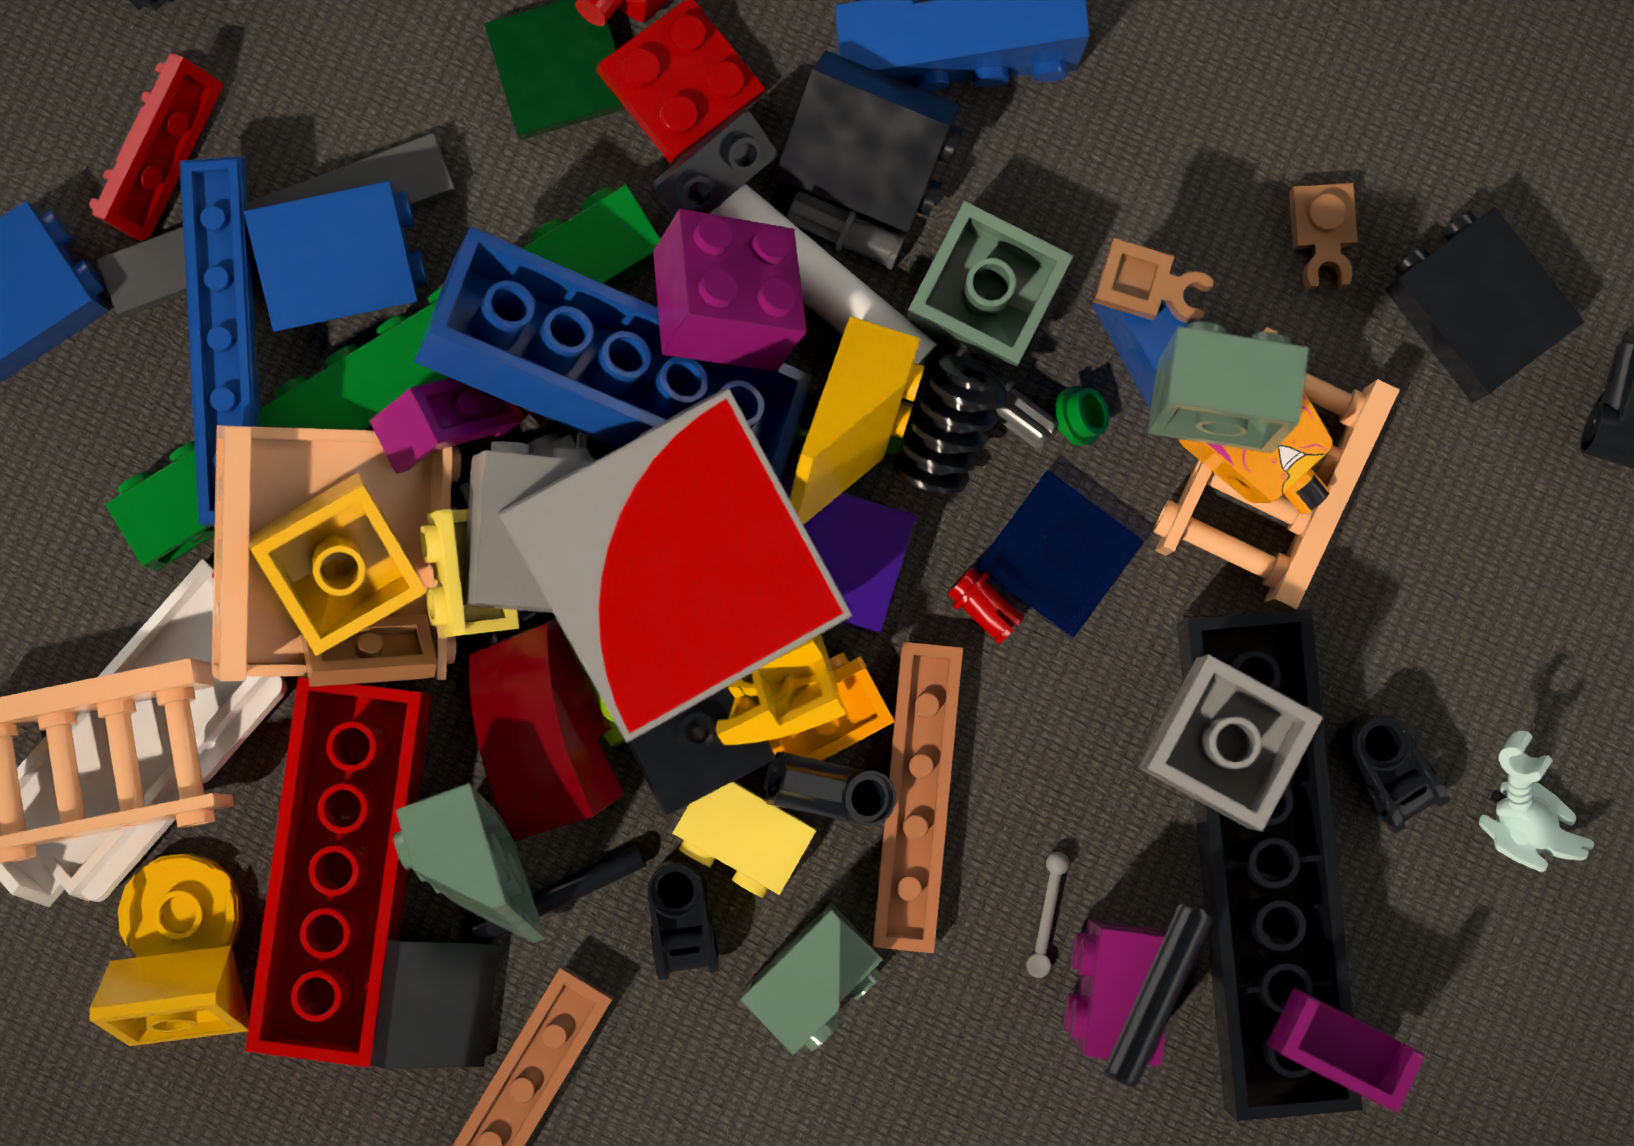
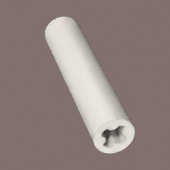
[714,184,937,365]

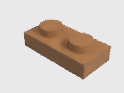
[301,614,437,687]

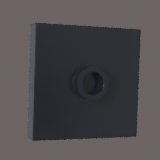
[628,685,776,816]

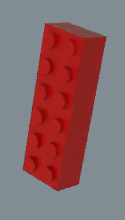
[245,677,433,1067]

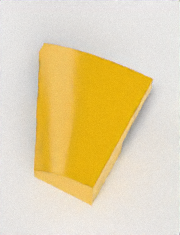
[716,634,846,745]

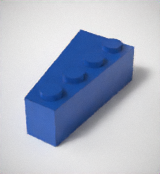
[835,0,1089,93]

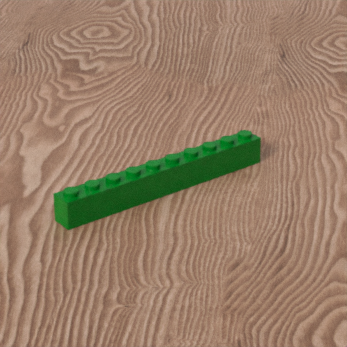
[105,185,660,571]

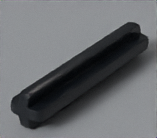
[1105,903,1212,1087]

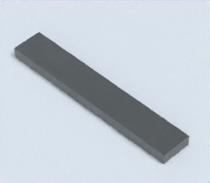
[97,133,457,318]

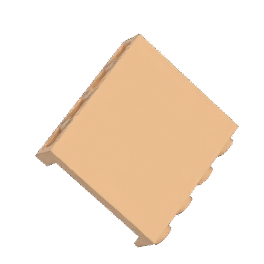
[212,425,461,681]

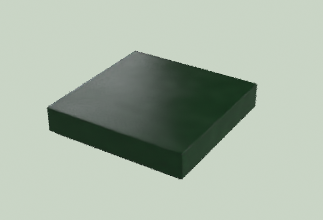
[484,0,626,140]

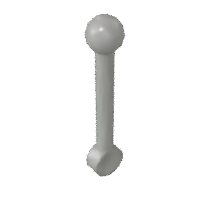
[1026,851,1070,978]

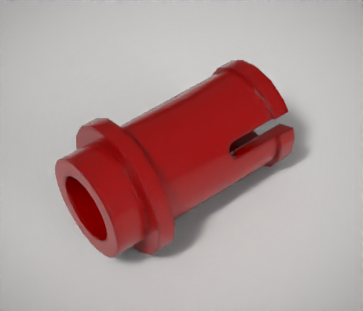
[947,567,1025,644]

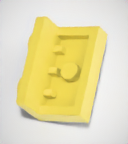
[420,509,519,638]

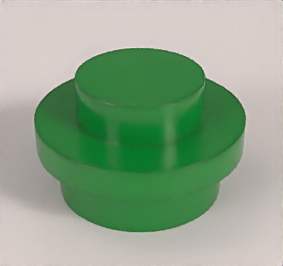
[1054,386,1109,446]

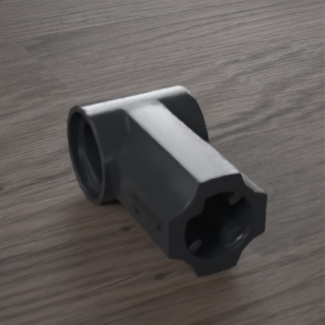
[1580,342,1634,469]
[764,752,896,826]

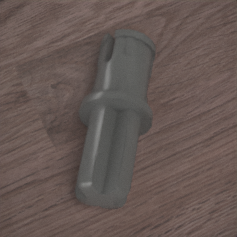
[787,191,907,270]
[946,351,1058,448]

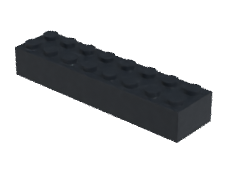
[1177,609,1363,1121]

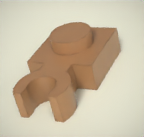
[1289,183,1358,291]
[1093,238,1214,323]

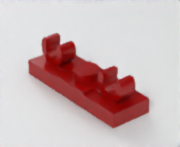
[89,53,224,242]

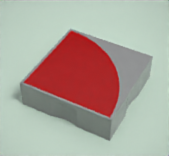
[498,389,852,742]

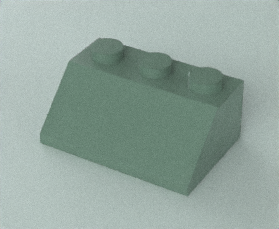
[393,784,546,943]

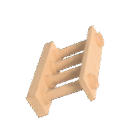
[1153,327,1400,611]
[0,658,234,864]

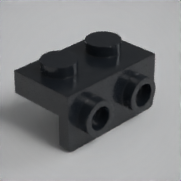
[648,108,780,219]

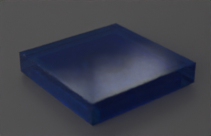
[975,470,1145,639]

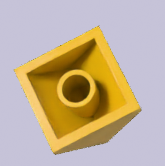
[90,945,249,1046]

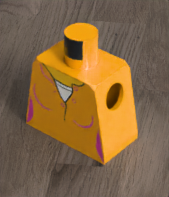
[1178,390,1333,514]

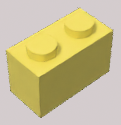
[672,781,817,898]

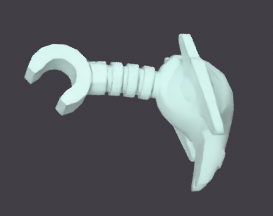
[1479,731,1594,872]

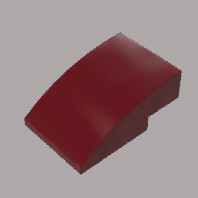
[469,618,625,842]

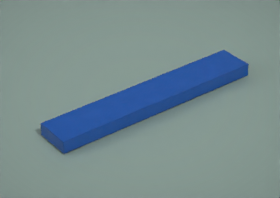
[180,156,260,527]

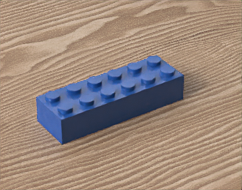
[414,227,813,482]

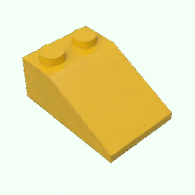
[790,316,925,525]

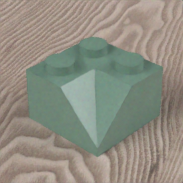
[907,201,1073,366]
[1147,322,1309,454]
[740,902,883,1055]

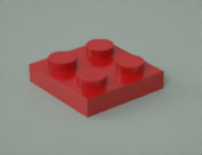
[596,0,765,165]

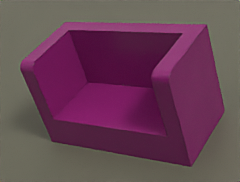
[369,378,525,473]
[1266,988,1425,1113]

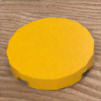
[118,853,244,957]

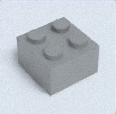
[1138,655,1323,831]

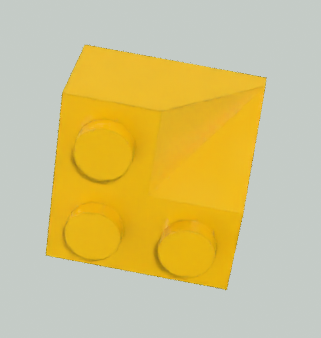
[249,472,427,656]

